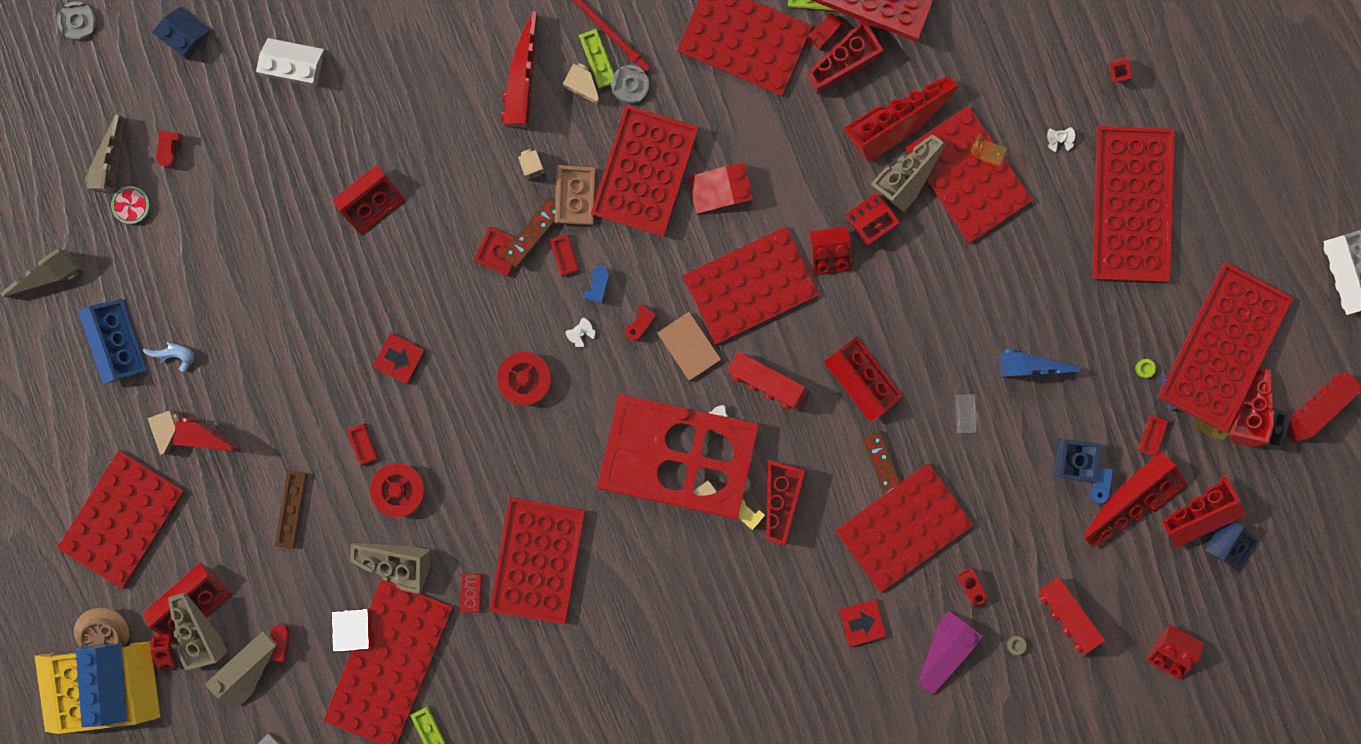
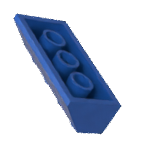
[78,299,147,385]
[76,643,127,728]

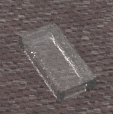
[955,394,976,433]

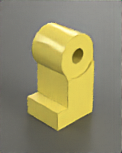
[739,499,765,530]

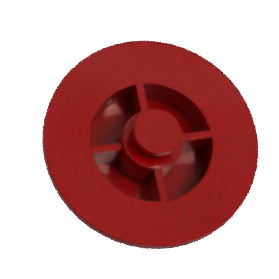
[497,351,551,405]
[370,463,424,517]

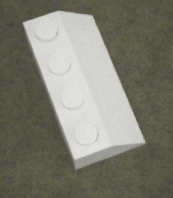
[1323,230,1361,315]

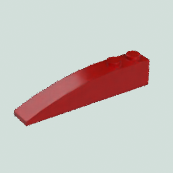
[501,11,538,129]
[843,76,959,163]
[1083,452,1187,548]

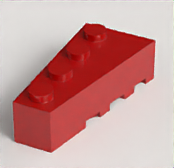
[807,21,884,95]
[727,352,810,412]
[1286,371,1361,443]
[766,460,806,545]
[1161,475,1246,548]
[1038,577,1105,657]

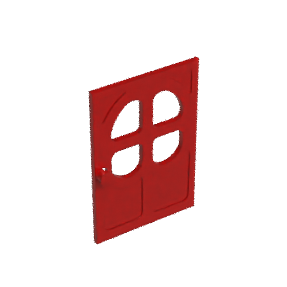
[596,394,759,520]

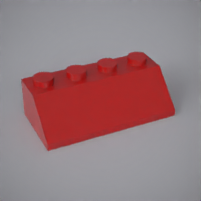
[824,336,903,422]
[142,562,231,645]

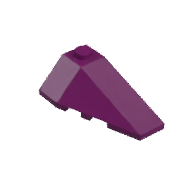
[917,611,983,695]

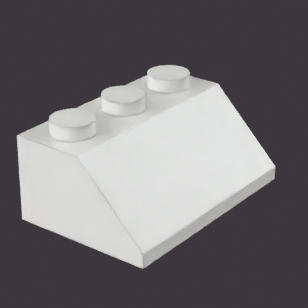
[256,38,324,87]

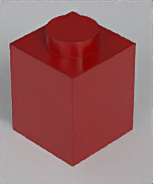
[1109,56,1132,83]

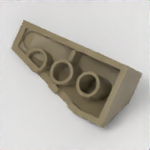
[85,115,124,193]
[871,134,945,212]
[0,248,82,298]
[351,543,430,594]
[168,593,227,671]
[205,630,277,706]

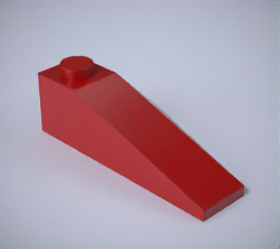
[1230,368,1274,447]

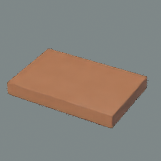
[554,165,595,225]
[657,312,721,380]

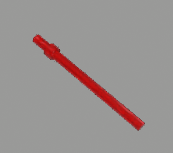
[572,0,651,72]

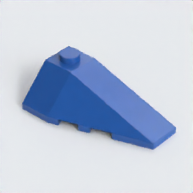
[999,349,1080,377]

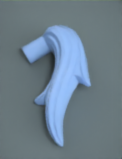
[143,342,194,372]

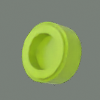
[1135,359,1156,378]

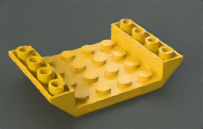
[35,641,161,734]

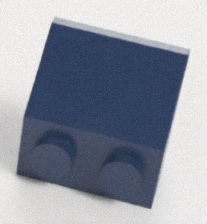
[152,6,211,60]
[1053,438,1102,482]
[1205,522,1259,572]

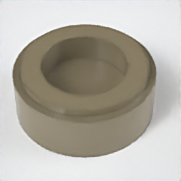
[1007,635,1027,655]

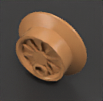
[74,607,130,647]

